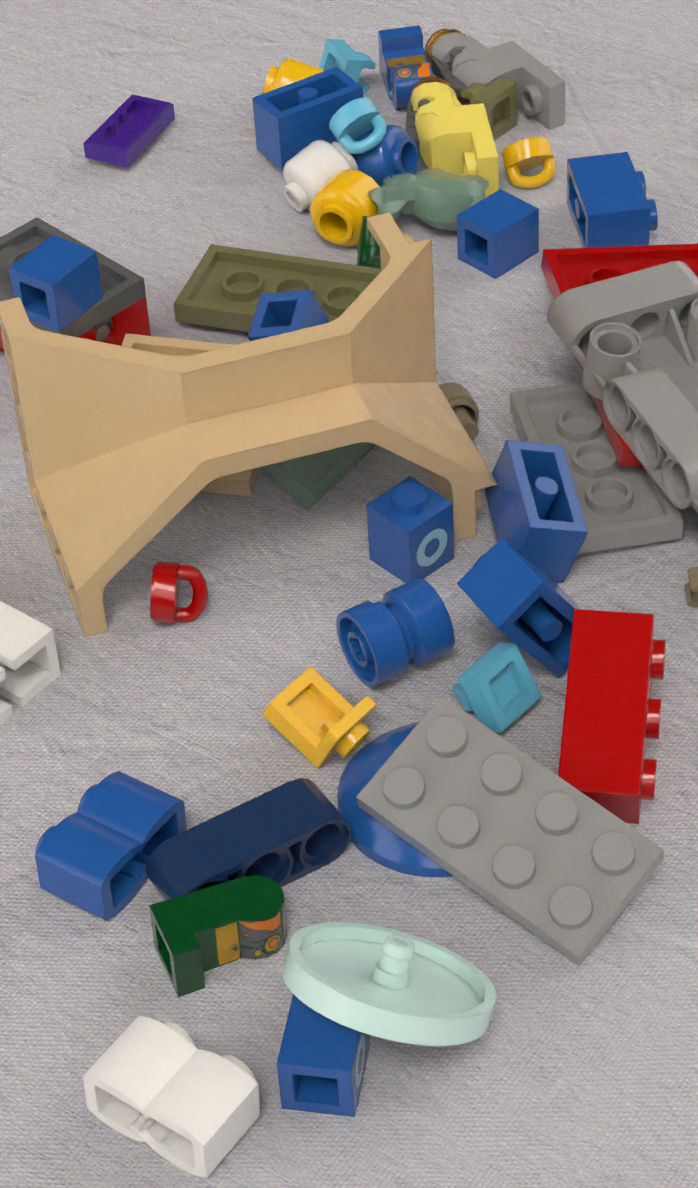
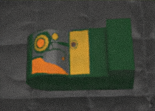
[149,875,287,997]

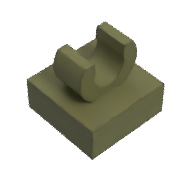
[461,77,517,141]

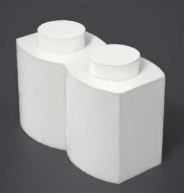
[83,1016,260,1178]

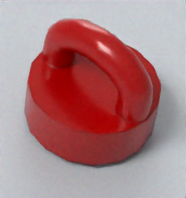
[150,561,208,624]

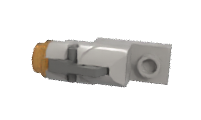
[425,29,565,130]

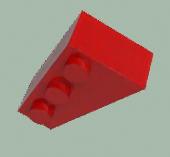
[558,609,666,824]

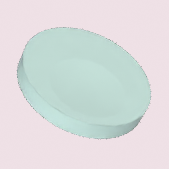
[282,922,497,1046]

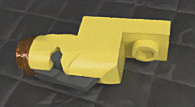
[405,76,499,197]

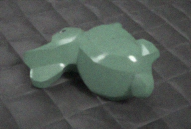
[368,168,489,231]

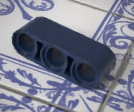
[146,778,352,900]

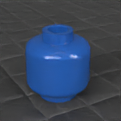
[350,125,419,187]

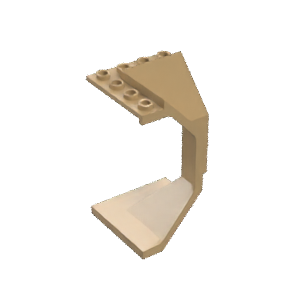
[0,213,498,637]

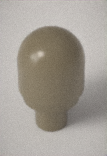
[439,382,479,441]

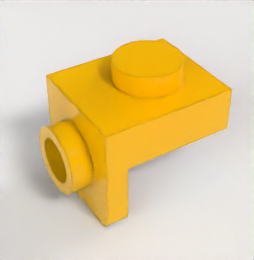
[262,666,377,769]

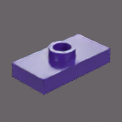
[83,94,175,168]

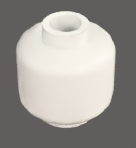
[282,140,359,212]

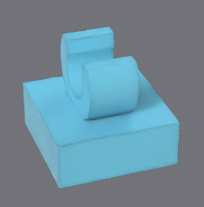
[319,39,376,93]
[452,643,542,733]

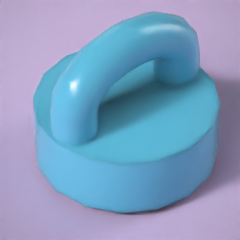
[329,98,387,154]

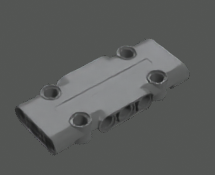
[547,261,698,513]

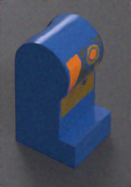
[378,25,434,109]

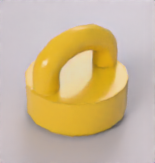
[501,136,556,189]

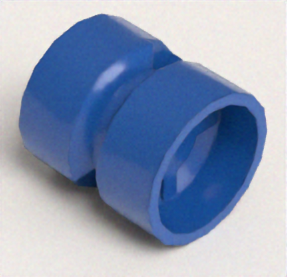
[336,578,455,688]

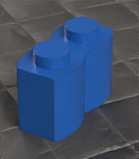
[35,771,187,920]

